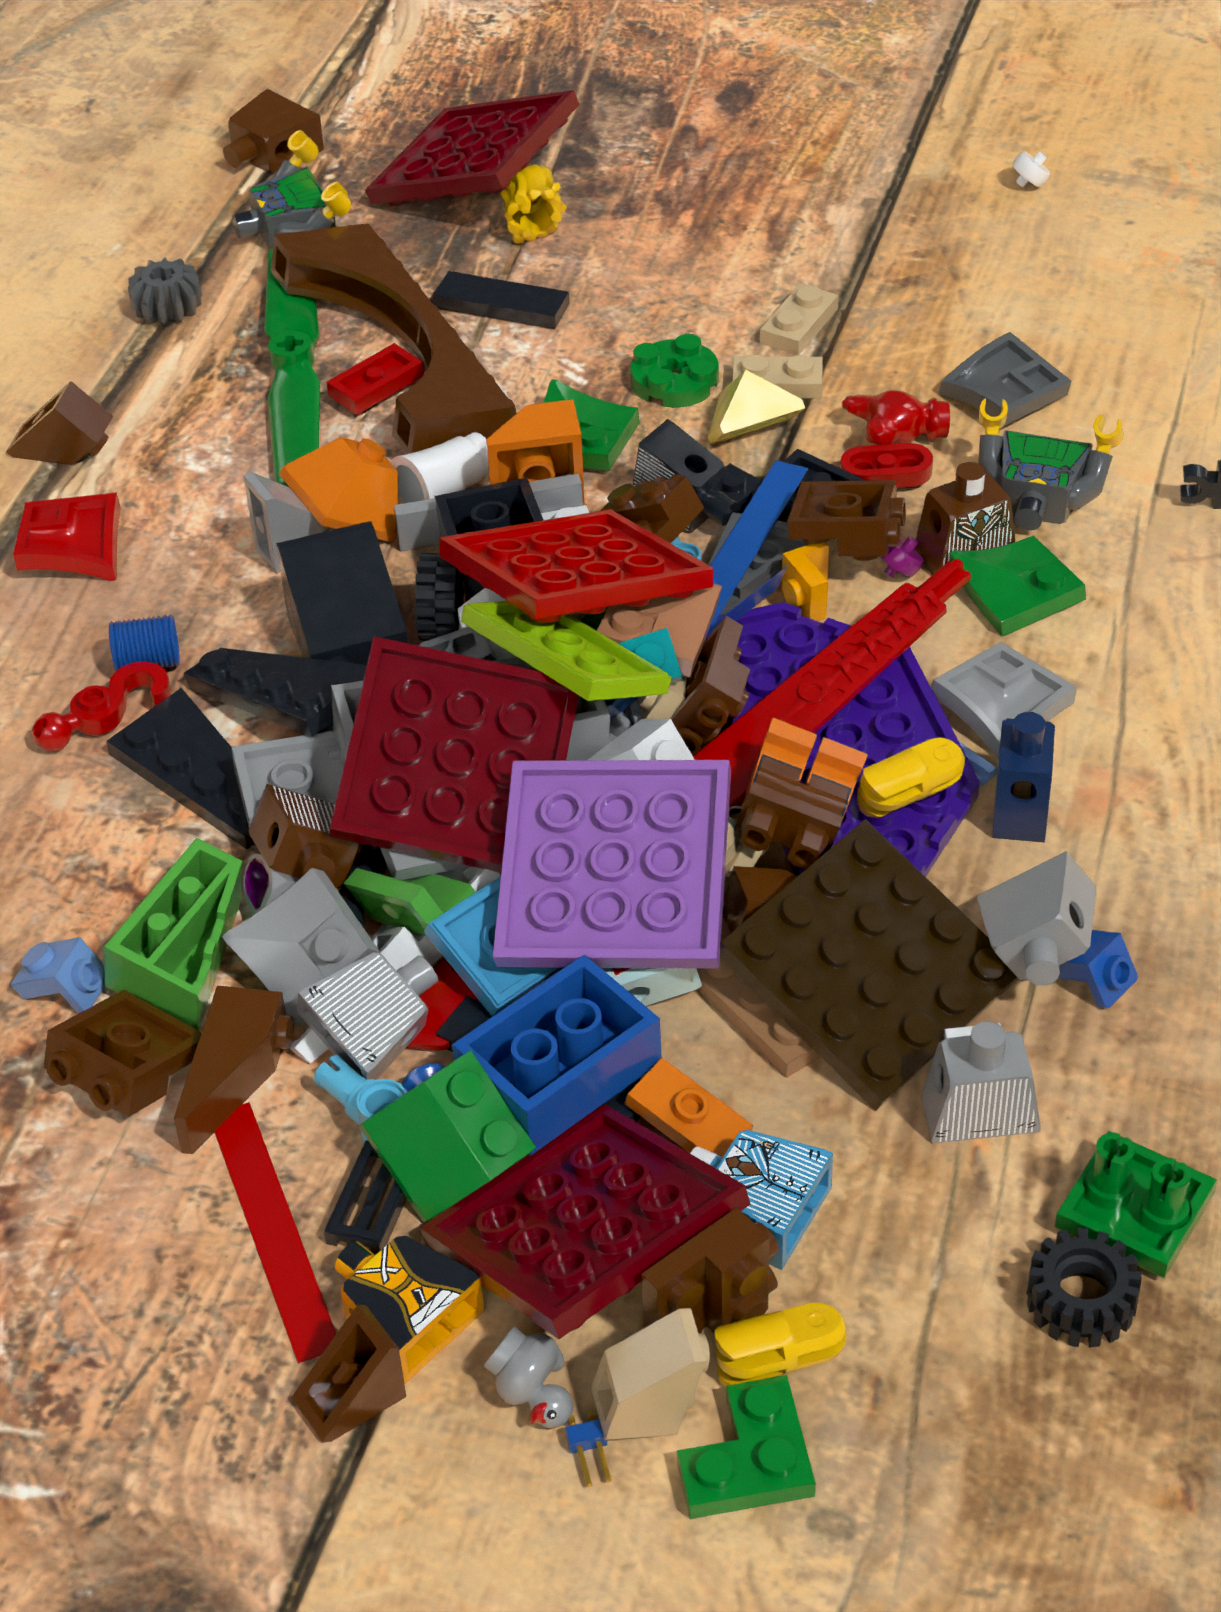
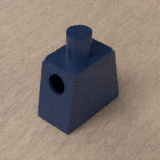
[992,712,1055,843]

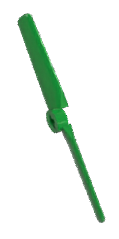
[264,248,320,488]

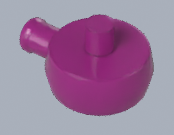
[880,536,923,578]

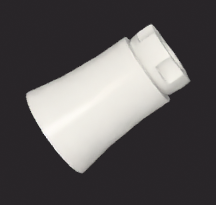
[391,432,489,504]

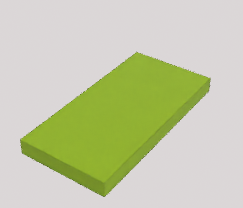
[460,601,672,701]

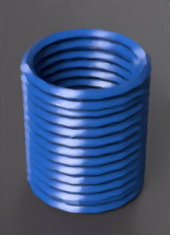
[109,614,180,671]

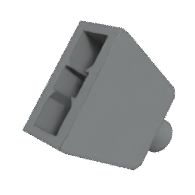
[977,851,1096,985]

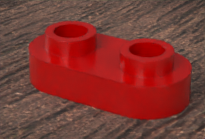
[840,443,933,488]

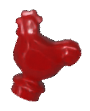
[842,390,950,445]

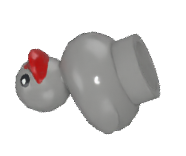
[484,1326,573,1428]

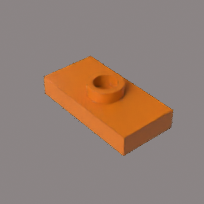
[625,1058,753,1157]

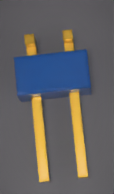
[565,1410,612,1487]

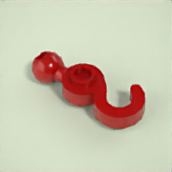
[32,661,171,752]

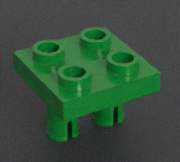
[1055,1131,1217,1278]

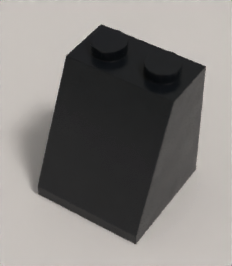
[276,521,408,665]

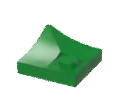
[543,379,640,471]
[949,535,1086,637]

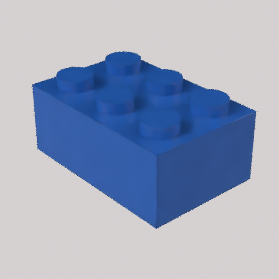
[452,954,662,1155]

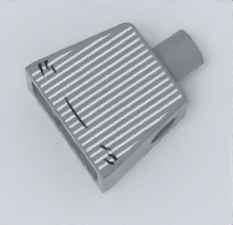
[297,952,438,1080]
[921,1021,1041,1144]

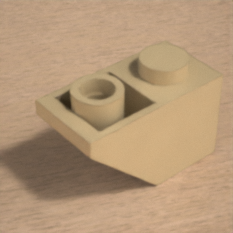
[591,1308,710,1440]

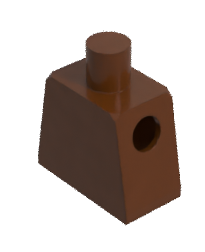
[223,89,324,173]

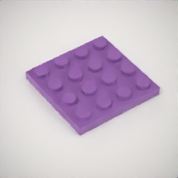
[493,760,731,969]

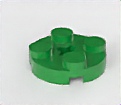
[630,334,719,408]

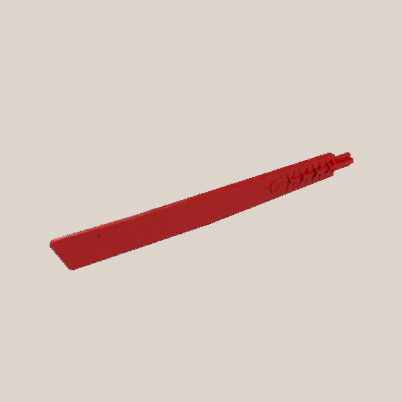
[406,558,971,1051]

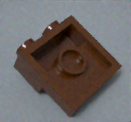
[600,474,704,543]
[788,480,906,561]
[670,616,750,756]
[44,990,202,1117]
[641,1207,779,1333]

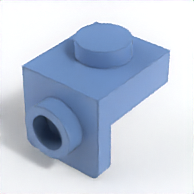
[10,937,105,1013]

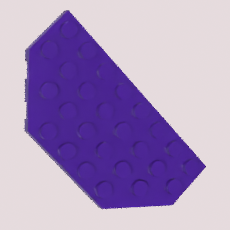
[716,602,980,877]

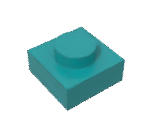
[618,628,684,684]

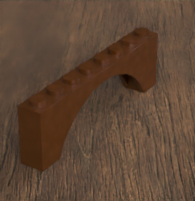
[271,223,516,454]

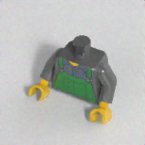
[232,130,351,250]
[978,398,1124,530]

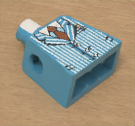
[690,1130,833,1270]

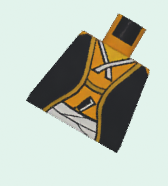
[335,1235,484,1384]

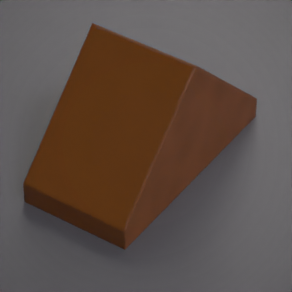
[291,1305,406,1442]

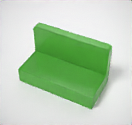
[343,868,476,936]

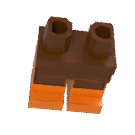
[735,718,868,870]

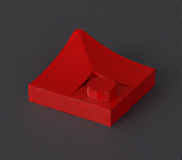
[13,492,121,581]

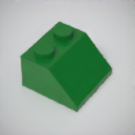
[358,1050,536,1223]

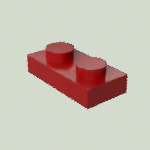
[326,343,424,415]

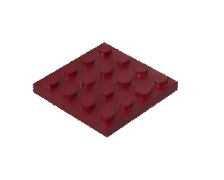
[365,90,580,206]
[329,636,579,873]
[419,1104,751,1339]

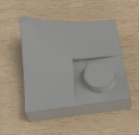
[932,642,1077,759]
[222,868,380,1025]

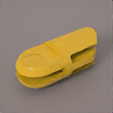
[857,737,965,818]
[714,1303,847,1387]

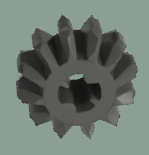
[128,257,202,326]

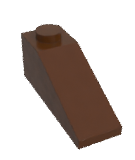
[174,985,294,1154]

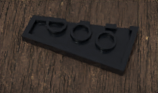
[106,687,255,849]

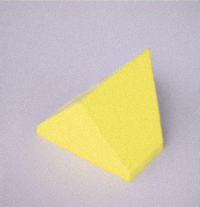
[707,370,805,445]

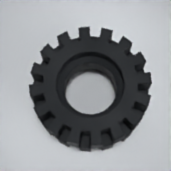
[415,553,465,641]
[1026,1228,1142,1348]

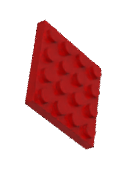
[439,509,714,622]

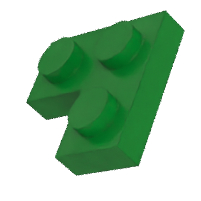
[677,1375,816,1519]

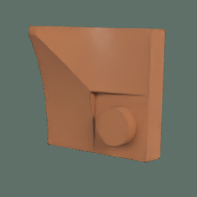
[597,584,722,677]

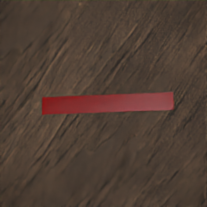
[214,1102,336,1363]

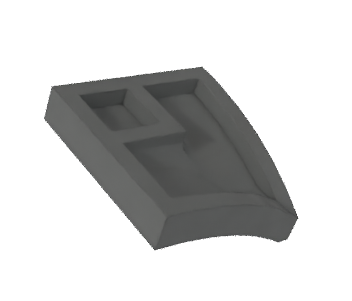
[938,332,1072,426]

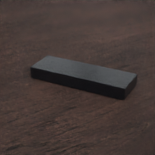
[433,271,570,329]

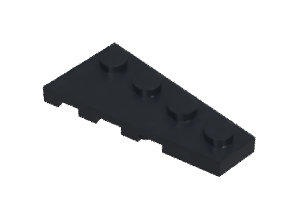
[184,648,367,737]

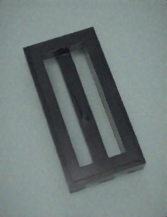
[324,1140,407,1255]

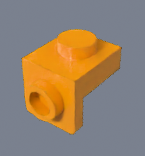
[781,542,829,621]

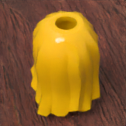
[499,164,567,244]

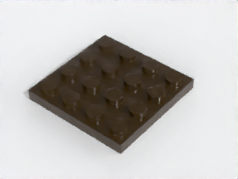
[720,819,1018,1111]

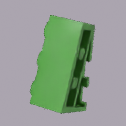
[104,838,242,1031]

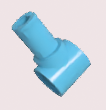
[314,1055,407,1144]

